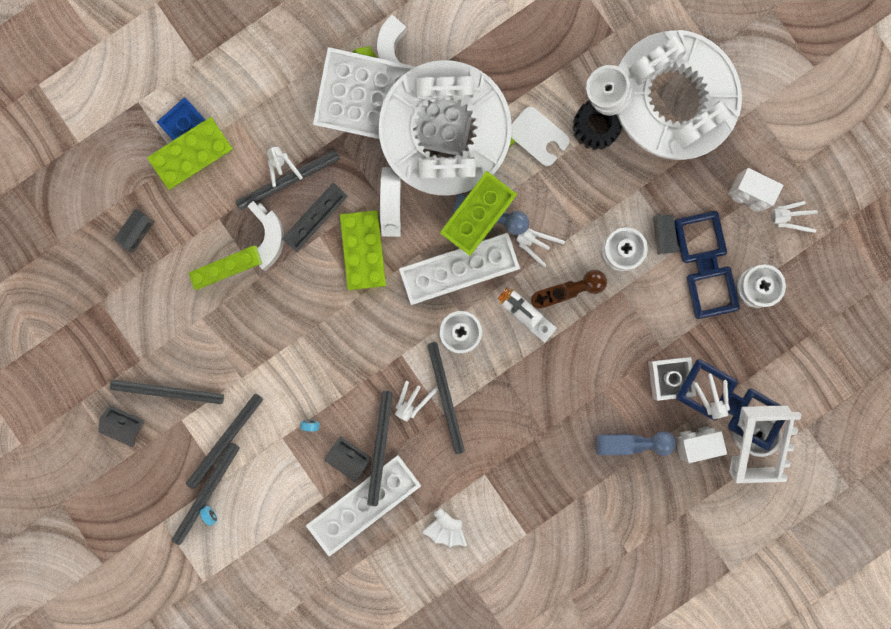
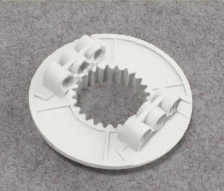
[617,30,742,160]
[379,60,512,195]

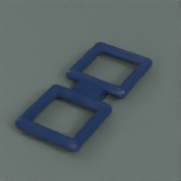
[674,211,740,319]
[676,359,786,450]

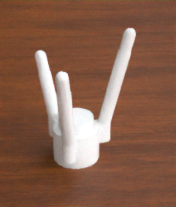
[267,147,303,187]
[772,201,818,233]
[516,228,565,267]
[694,373,730,419]
[395,381,438,422]

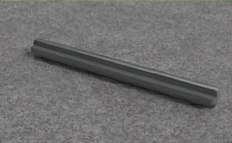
[235,151,340,210]
[427,342,465,454]
[110,380,224,404]
[367,391,393,507]
[186,394,263,489]
[172,443,240,545]

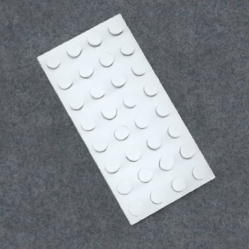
[313,47,472,156]

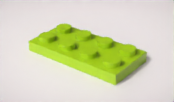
[147,117,233,190]
[440,171,518,256]
[340,210,386,290]

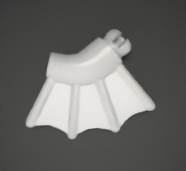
[422,508,467,548]

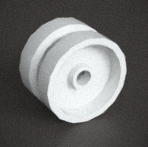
[586,65,633,115]
[601,227,648,272]
[736,264,786,308]
[440,311,482,353]
[732,420,782,457]

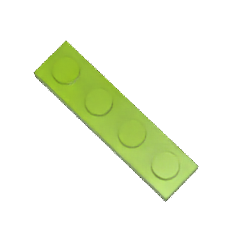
[188,246,263,290]

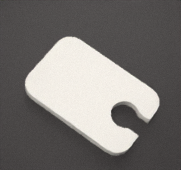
[511,107,570,166]

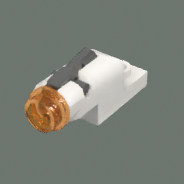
[497,287,557,343]

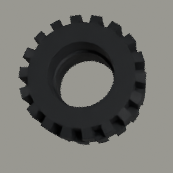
[573,100,622,150]

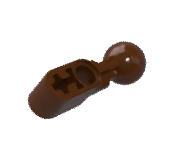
[531,270,607,309]

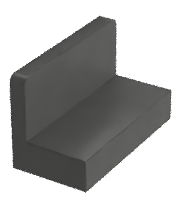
[114,209,155,253]
[653,214,678,255]
[98,405,144,447]
[324,436,372,482]

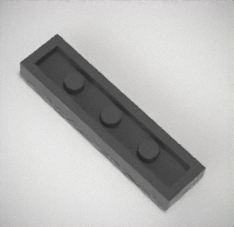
[282,183,348,252]

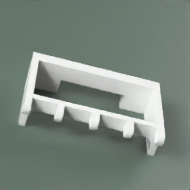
[729,406,802,483]

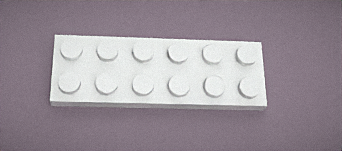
[399,233,520,305]
[306,455,421,557]

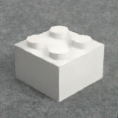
[728,168,783,212]
[648,357,696,401]
[675,426,727,463]

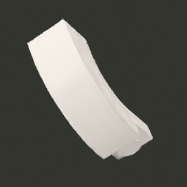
[377,15,407,64]
[380,167,402,237]
[248,201,284,271]

